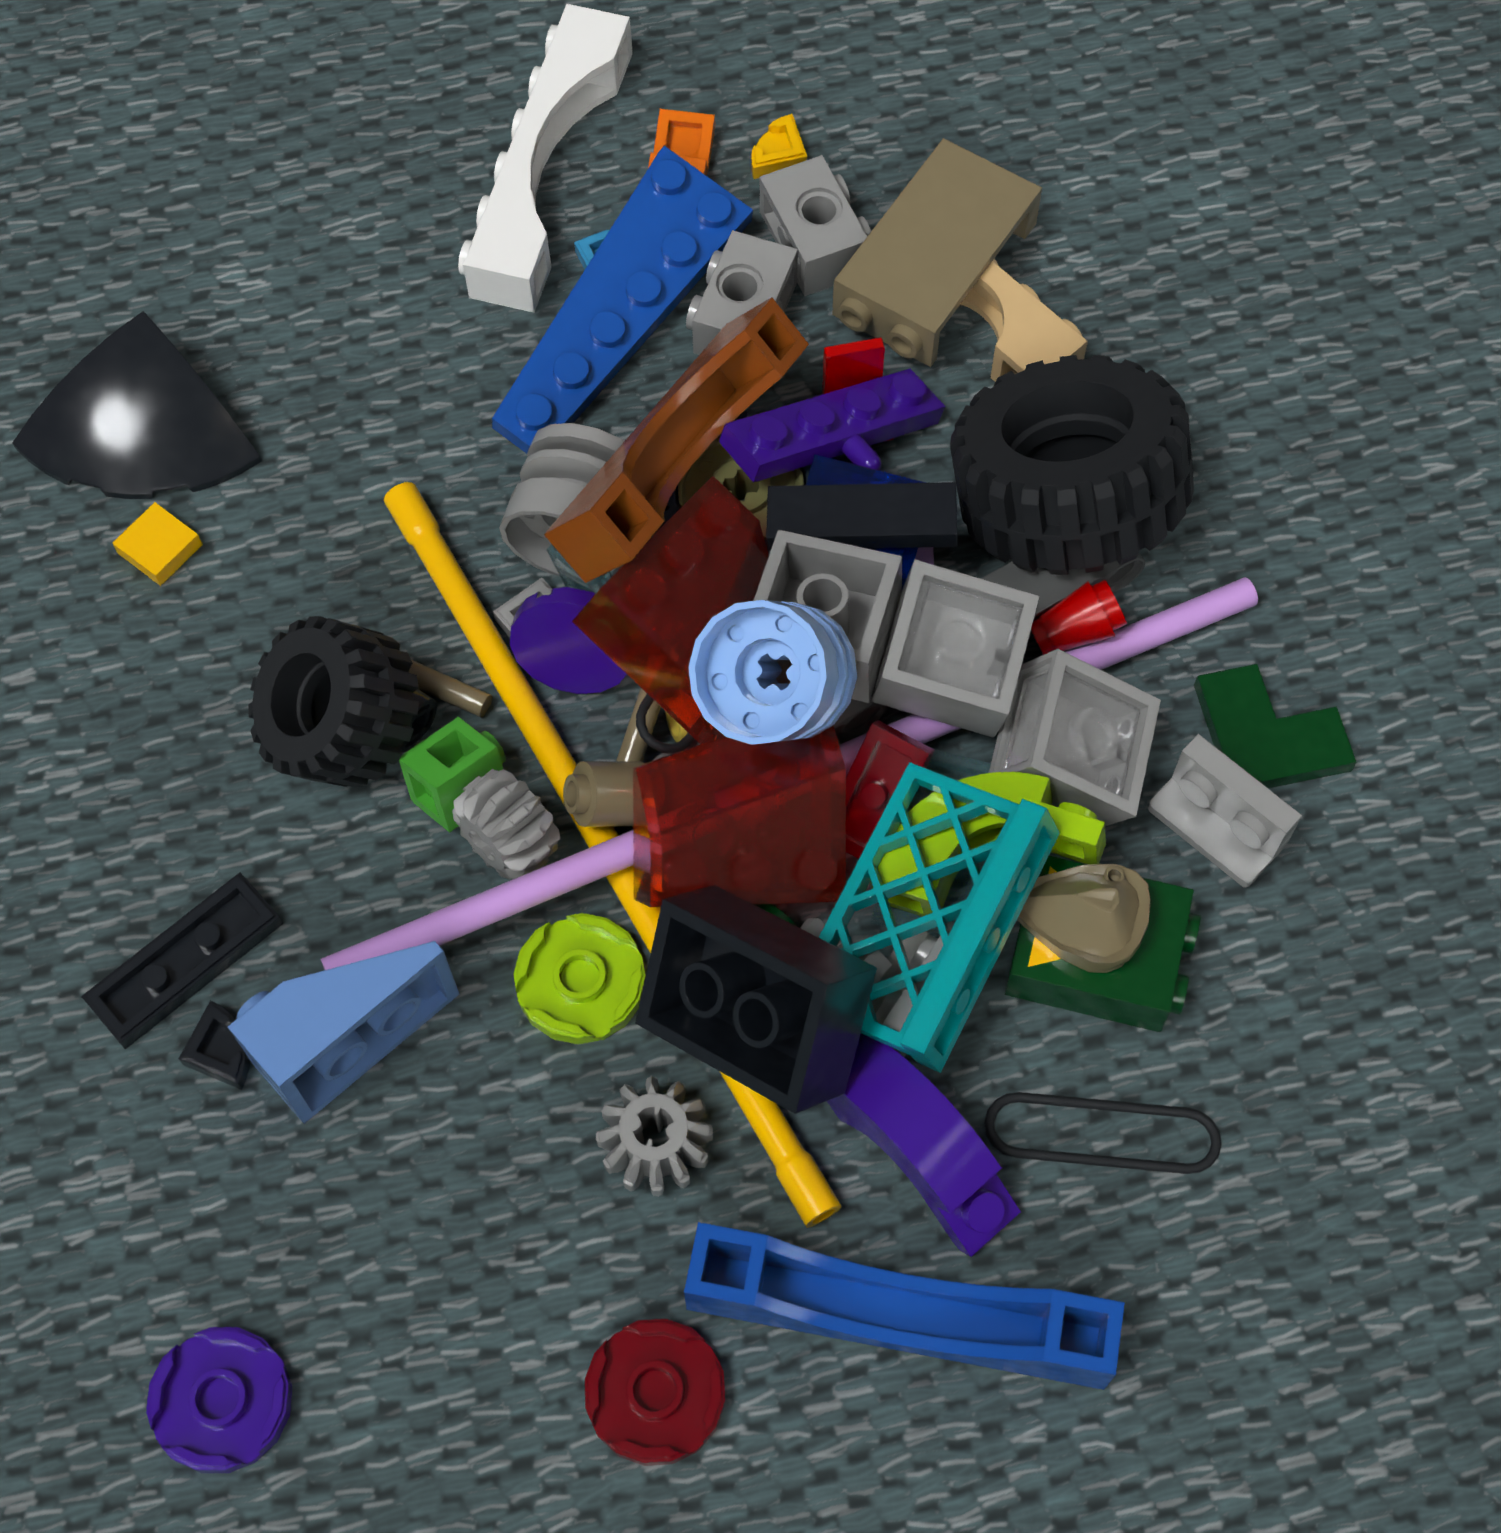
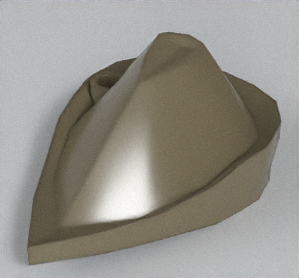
[1017,864,1151,973]

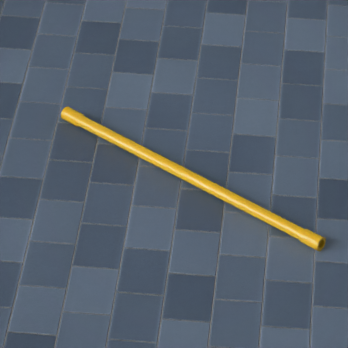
[384,482,842,1228]

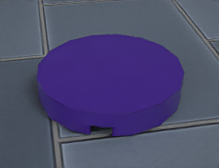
[509,587,637,694]
[146,1327,293,1473]

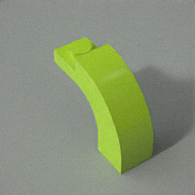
[869,772,1106,917]

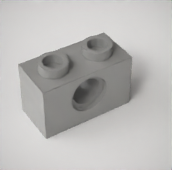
[759,155,871,296]
[686,230,798,355]

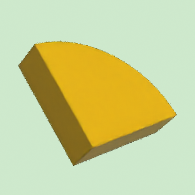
[751,114,807,179]

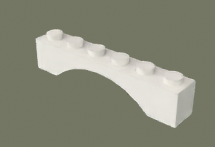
[458,4,633,313]

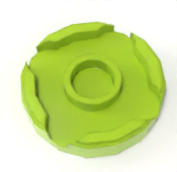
[514,913,646,1044]

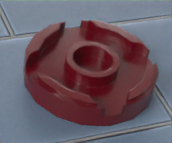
[585,1319,726,1466]

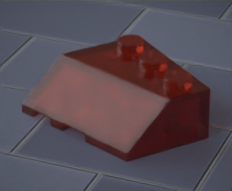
[572,476,769,756]
[633,725,846,907]

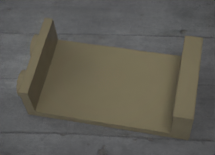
[832,138,1042,367]

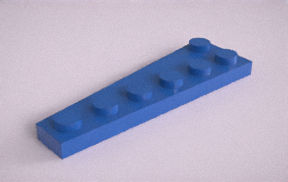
[492,146,753,454]

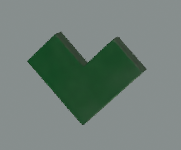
[1194,664,1357,788]

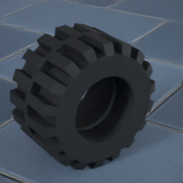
[248,616,419,787]

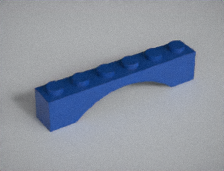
[684,1222,1125,1390]

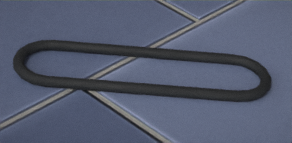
[984,1092,1221,1174]

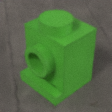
[399,717,506,833]

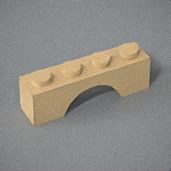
[960,258,1088,382]

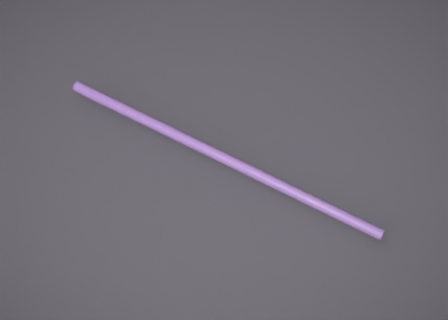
[320,577,1258,970]

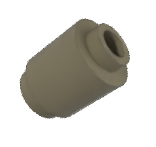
[563,761,665,827]

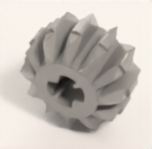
[452,769,561,880]
[596,1075,713,1197]

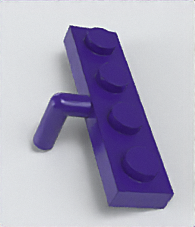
[719,368,945,484]

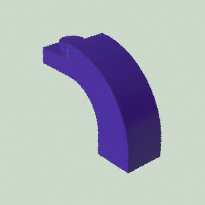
[827,1033,1021,1257]

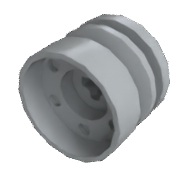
[499,423,624,582]

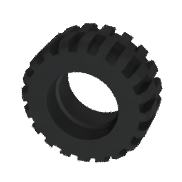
[950,355,1194,575]

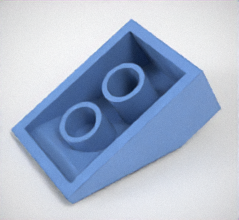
[228,941,459,1124]

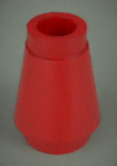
[1031,579,1127,655]

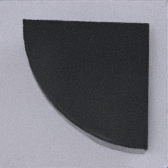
[179,1000,250,1090]

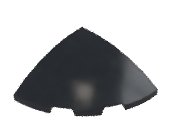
[12,311,262,499]

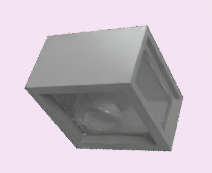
[871,559,1040,738]
[989,649,1161,826]

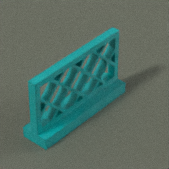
[818,762,1060,1073]

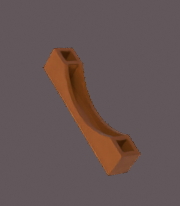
[544,297,809,583]

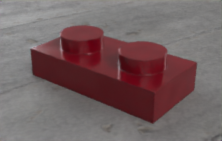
[818,720,935,859]

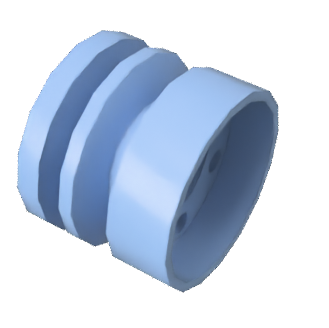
[688,600,857,745]

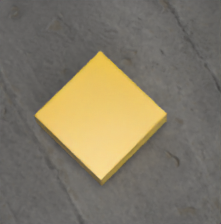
[112,502,203,586]

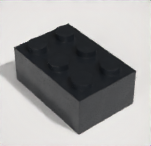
[635,885,877,1114]

